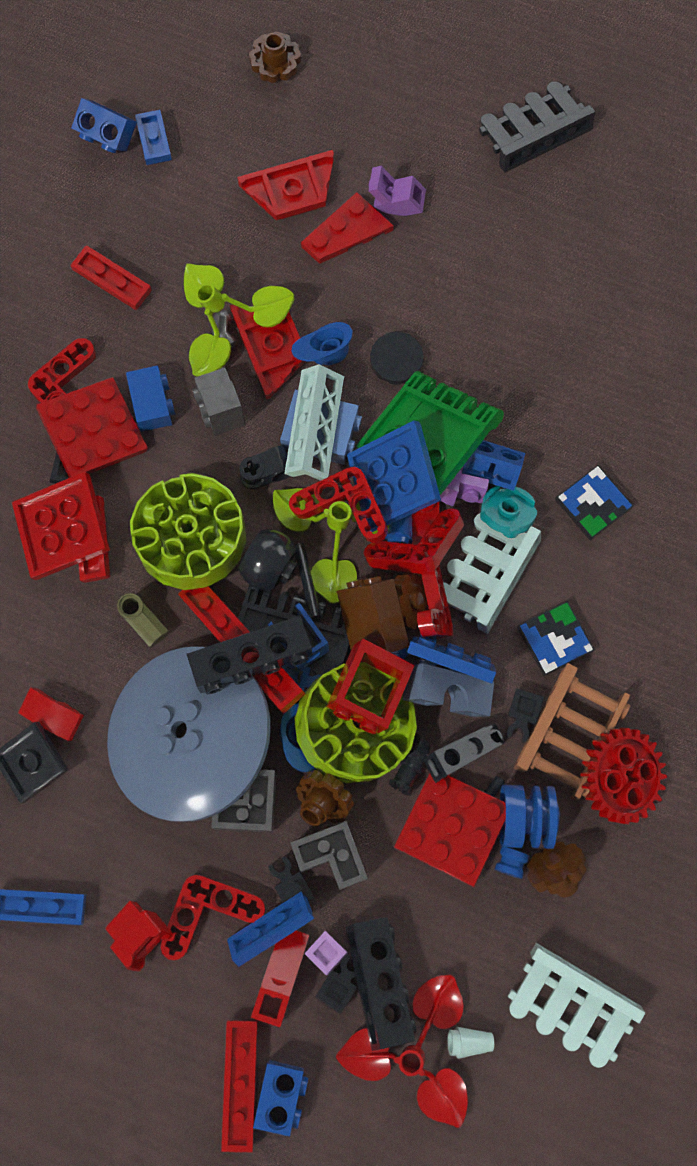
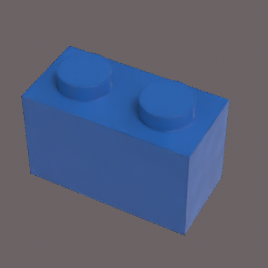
[126,365,175,432]

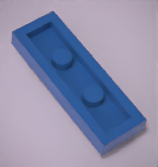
[0,889,87,925]
[227,891,314,967]

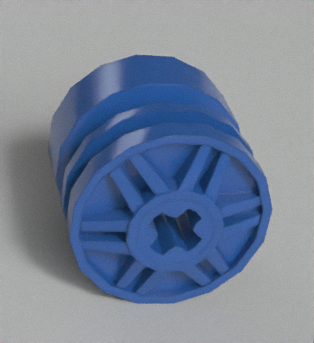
[499,785,559,849]

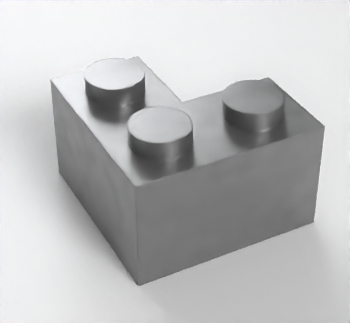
[192,368,245,436]
[211,770,276,833]
[290,821,368,890]

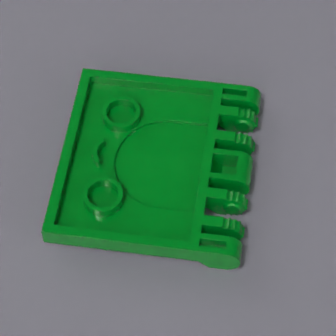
[356,371,504,495]

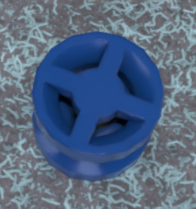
[495,847,530,879]

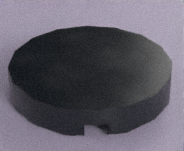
[370,331,424,385]

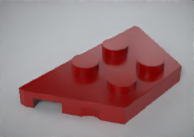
[237,150,334,221]
[230,304,306,400]

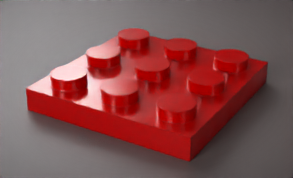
[36,377,148,478]
[12,472,110,580]
[394,774,506,888]

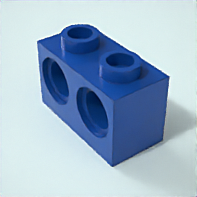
[71,98,137,154]
[462,440,525,491]
[253,1060,309,1137]

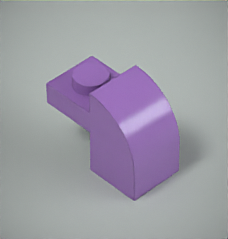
[369,166,426,216]
[440,467,489,506]

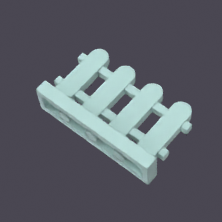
[443,514,541,634]
[508,943,645,1068]

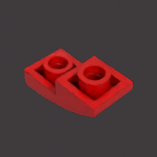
[18,687,84,741]

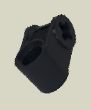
[239,446,290,490]

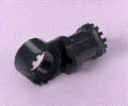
[389,733,431,796]

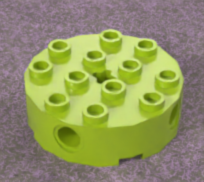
[130,473,246,590]
[295,662,417,783]

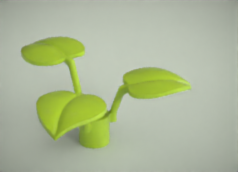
[184,263,295,377]
[273,488,390,604]

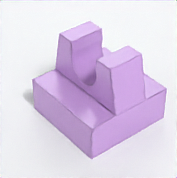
[304,931,348,976]

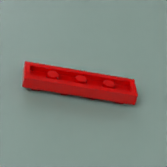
[221,1020,258,1152]

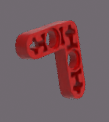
[28,338,96,403]
[289,467,388,543]
[363,509,464,574]
[417,565,453,639]
[161,875,266,960]

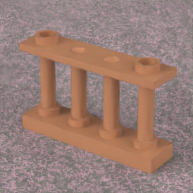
[513,663,630,801]

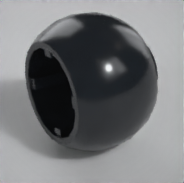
[238,529,298,591]

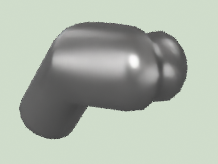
[212,310,237,349]

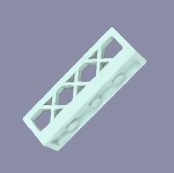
[284,364,344,480]

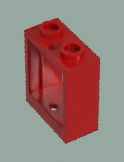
[326,639,415,734]

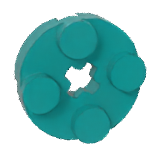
[480,486,537,538]

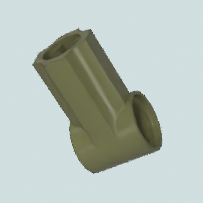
[117,593,169,648]

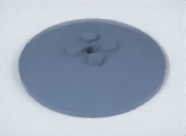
[107,647,270,822]

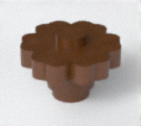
[249,32,301,83]
[394,572,428,630]
[296,770,354,826]
[527,842,587,898]

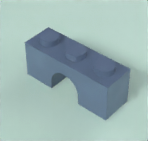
[403,660,494,717]

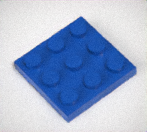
[347,420,441,532]
[407,635,496,684]

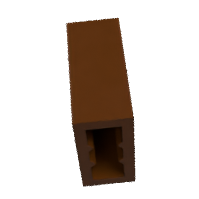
[337,576,409,653]

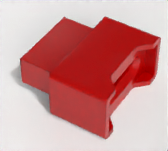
[105,901,173,972]

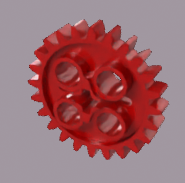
[580,728,667,824]

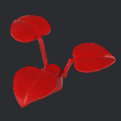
[336,975,468,1128]

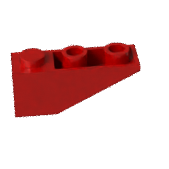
[251,930,310,1027]

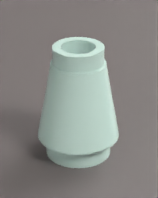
[447,1027,494,1059]

